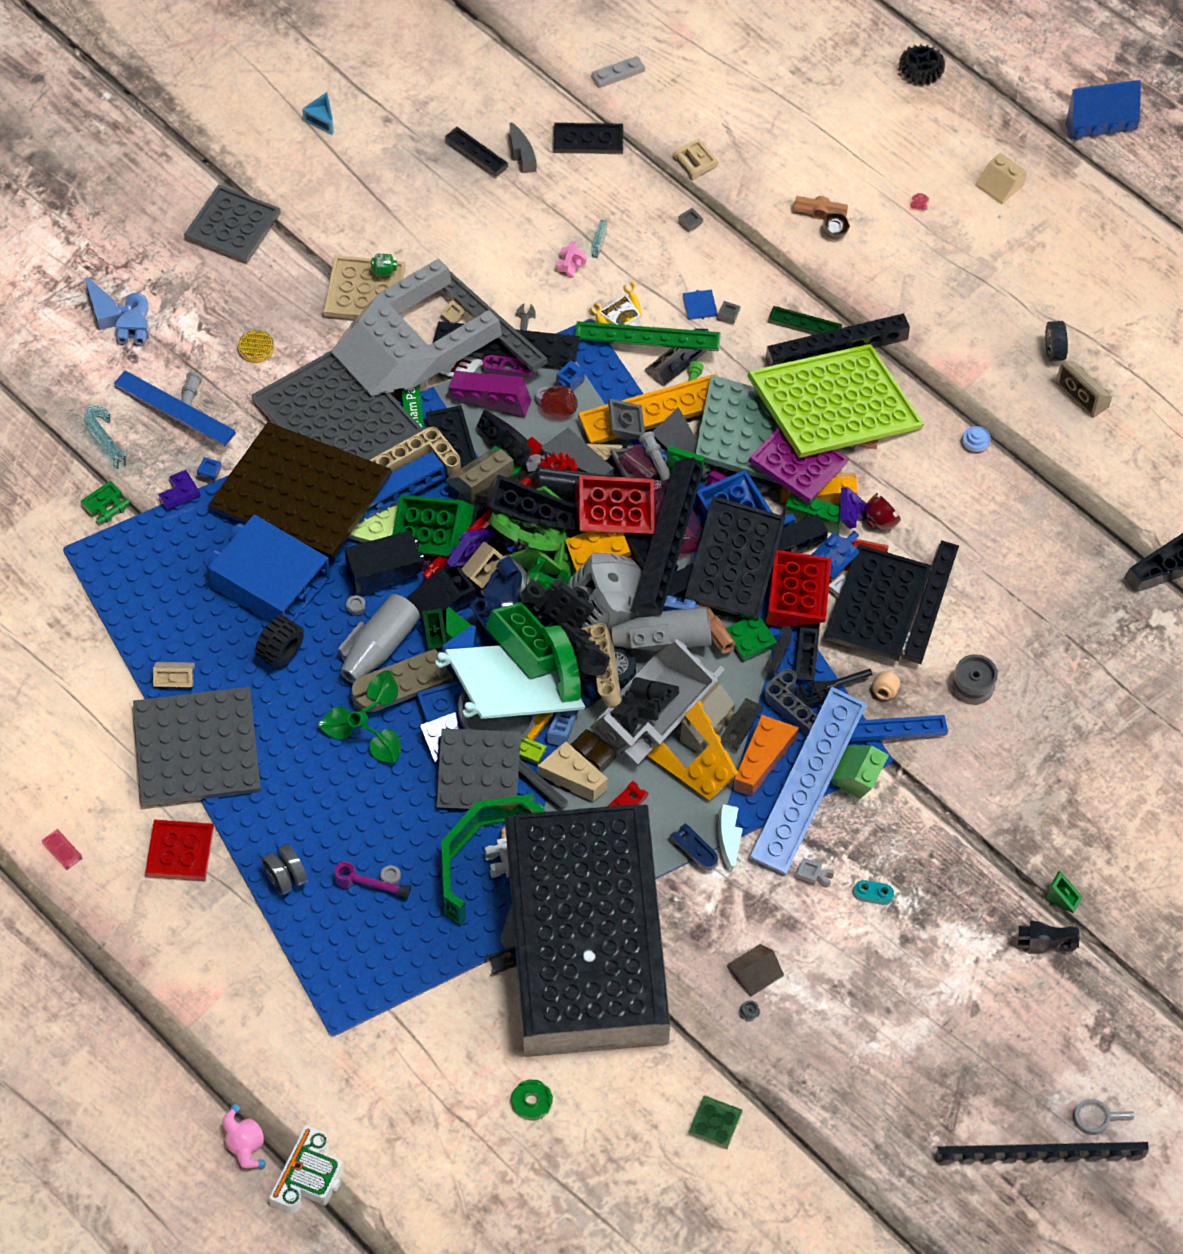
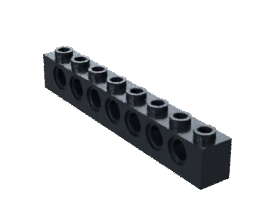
[766,313,910,366]

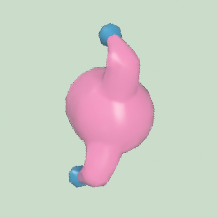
[222,1104,266,1168]

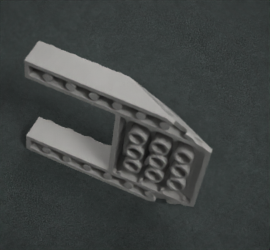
[331,258,502,396]

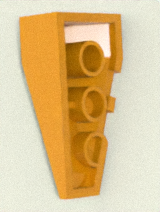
[781,472,857,505]

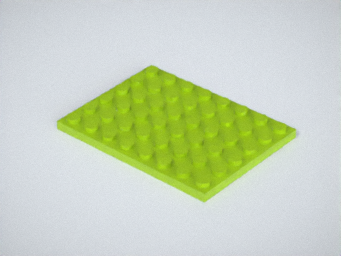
[747,344,924,458]

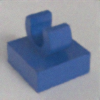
[197,457,222,481]

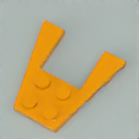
[647,701,738,800]

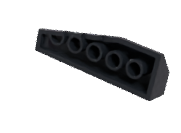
[486,474,588,532]

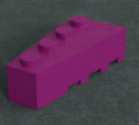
[448,371,532,417]

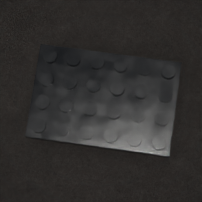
[684,496,786,621]
[825,544,931,661]

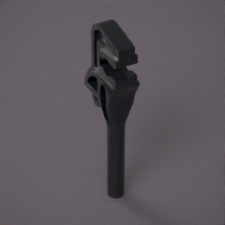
[795,668,872,708]

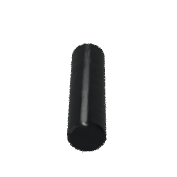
[533,467,628,499]

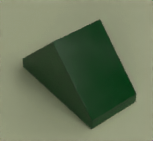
[422,609,447,650]

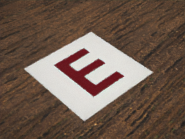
[440,356,482,377]

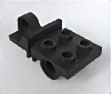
[521,577,595,628]
[561,623,611,682]
[611,677,679,732]

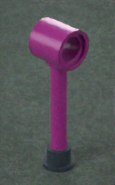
[335,861,411,900]

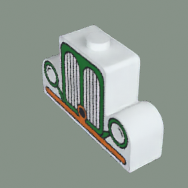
[269,1125,343,1214]

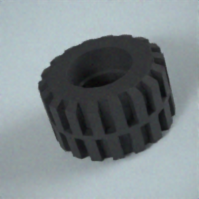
[255,615,304,669]

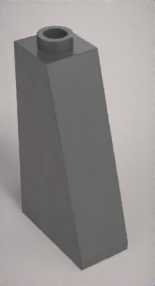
[653,408,712,481]
[541,427,614,476]

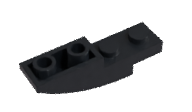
[477,410,532,466]

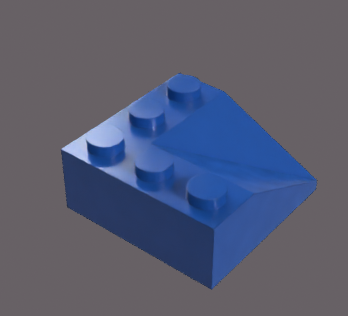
[695,470,773,520]

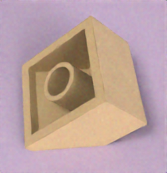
[975,153,1027,204]

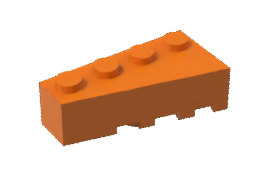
[734,715,799,797]

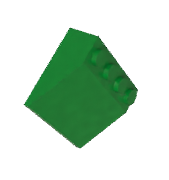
[392,495,474,557]

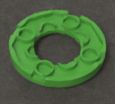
[490,510,563,551]

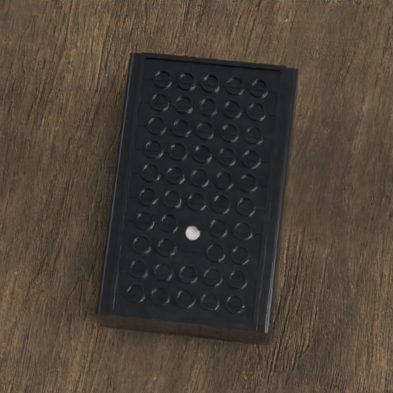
[505,804,670,1057]

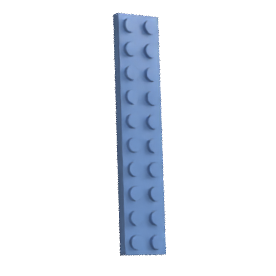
[749,687,867,875]

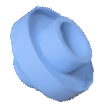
[963,426,991,452]

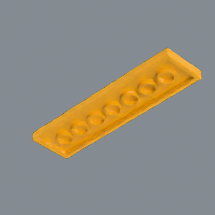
[578,374,717,444]

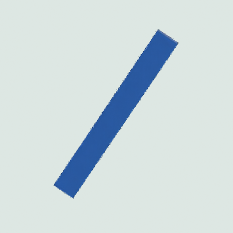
[114,370,236,447]

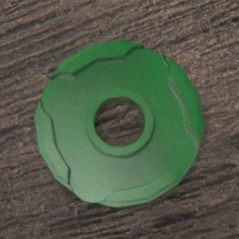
[511,1079,553,1121]

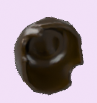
[823,212,850,238]

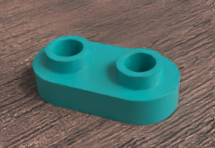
[854,880,894,905]

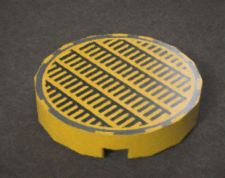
[238,330,274,363]

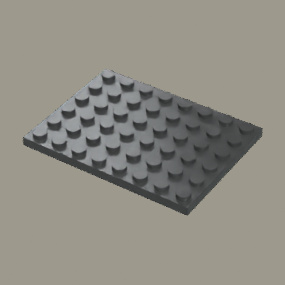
[251,350,424,460]

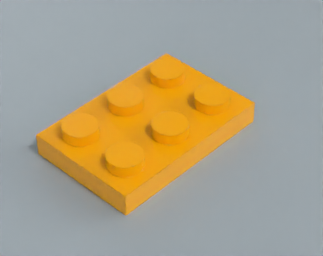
[565,532,631,572]

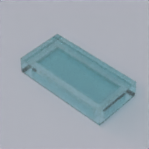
[592,219,607,259]

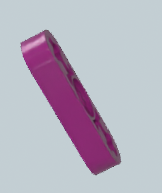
[483,355,535,379]

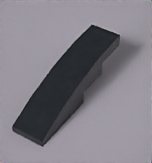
[795,623,820,681]

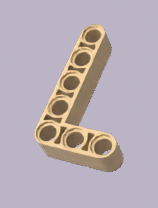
[370,427,461,476]
[581,623,621,707]

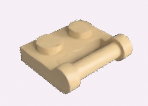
[673,138,718,179]

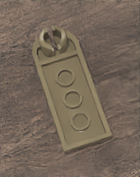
[351,649,453,712]

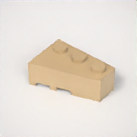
[538,742,608,802]

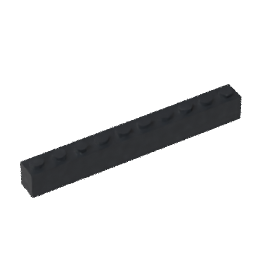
[633,457,703,618]
[667,514,828,600]

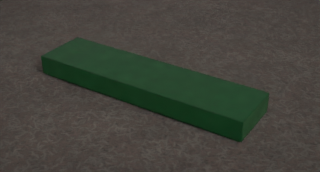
[768,305,842,335]

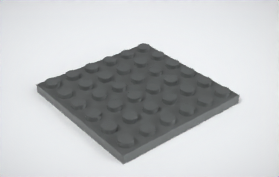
[133,687,261,807]

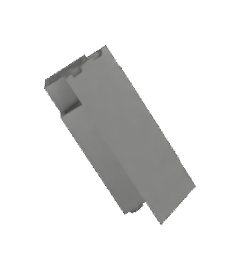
[590,639,725,764]

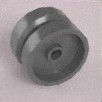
[952,654,998,704]
[261,843,308,896]

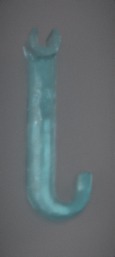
[84,405,127,469]

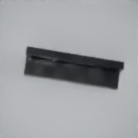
[645,328,709,385]

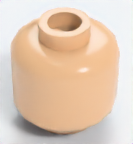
[873,671,900,700]

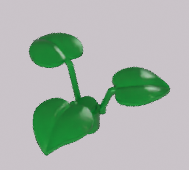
[318,670,401,763]

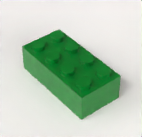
[486,602,558,678]

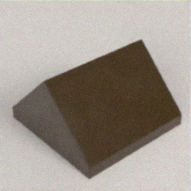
[727,944,784,997]

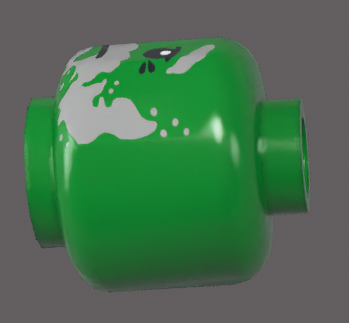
[371,253,397,277]

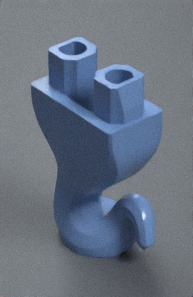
[115,293,150,345]

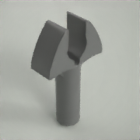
[516,303,536,330]

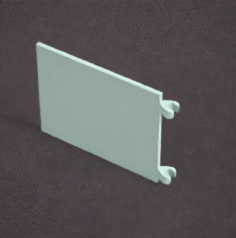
[435,645,585,719]

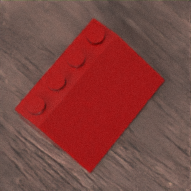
[575,475,655,535]
[765,550,831,627]

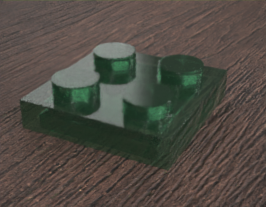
[688,1095,743,1149]

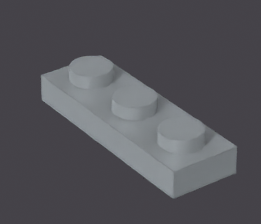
[592,56,645,88]

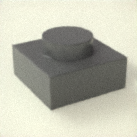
[678,208,703,231]
[717,301,741,323]

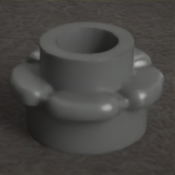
[740,1000,760,1020]

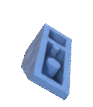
[85,277,122,330]

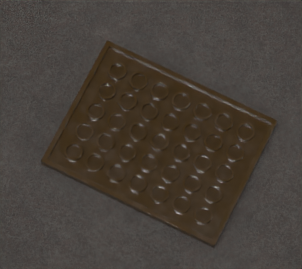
[207,422,392,558]

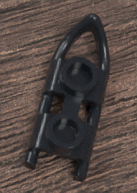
[486,946,517,975]

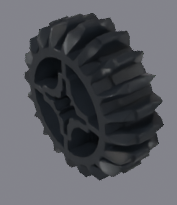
[899,44,945,86]

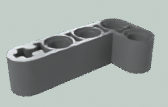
[765,669,817,738]

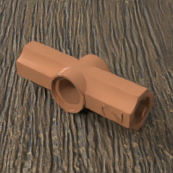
[794,196,848,220]
[697,604,736,654]

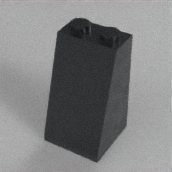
[345,530,425,597]

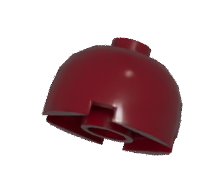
[865,493,901,530]

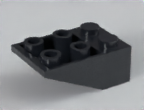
[407,565,476,621]

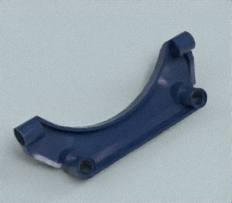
[471,557,601,706]

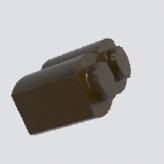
[570,729,616,772]

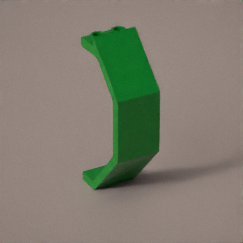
[441,794,545,926]

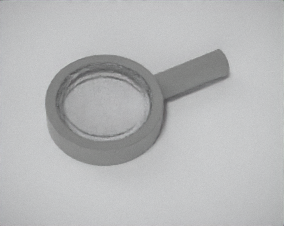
[1074,1099,1134,1135]

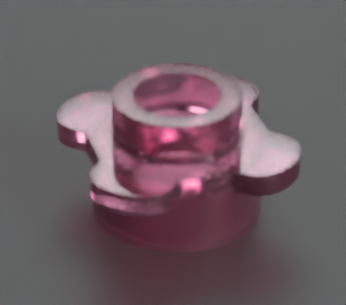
[910,193,929,211]

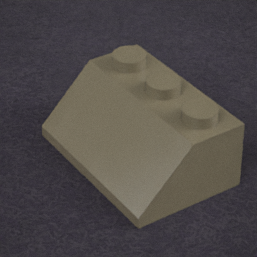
[1056,360,1112,418]
[446,449,513,503]
[680,682,735,754]

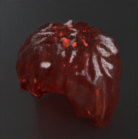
[541,386,578,418]

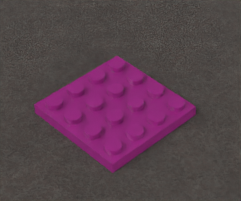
[748,427,849,504]

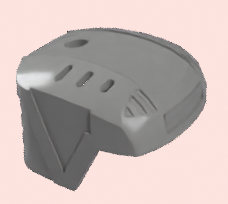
[567,553,642,636]

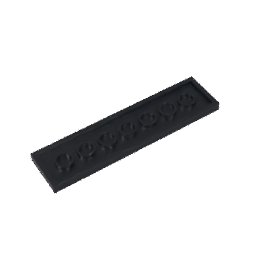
[432,321,581,367]

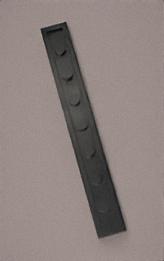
[903,540,959,665]

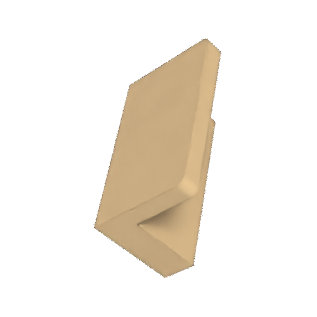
[153,662,195,687]

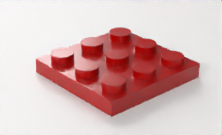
[145,819,214,881]

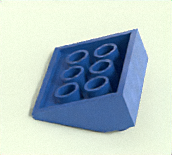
[1065,80,1141,139]

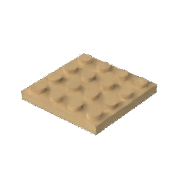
[324,255,406,319]

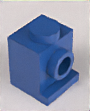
[556,361,585,392]

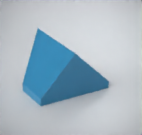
[302,92,334,135]

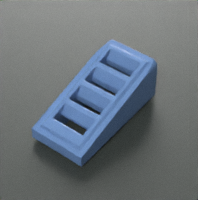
[547,710,578,746]

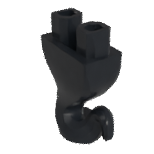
[1018,921,1079,954]

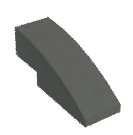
[509,122,537,173]

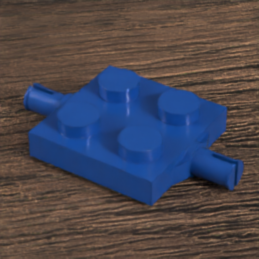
[811,530,860,579]

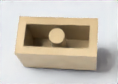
[462,542,505,588]

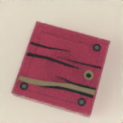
[618,444,659,479]

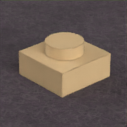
[441,299,467,323]

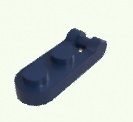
[669,823,718,870]

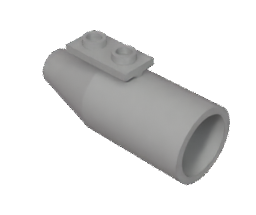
[338,594,420,683]
[612,607,712,652]

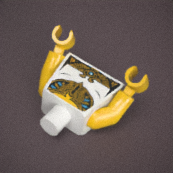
[588,281,642,326]

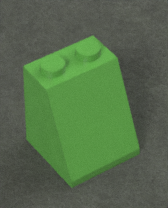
[830,745,889,799]

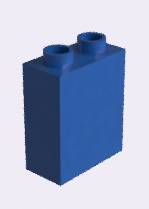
[206,514,330,623]

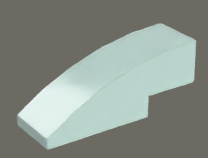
[718,804,743,871]

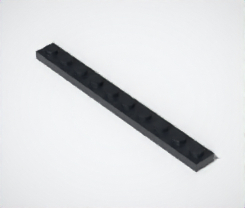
[935,1142,1149,1164]

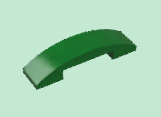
[542,625,581,703]

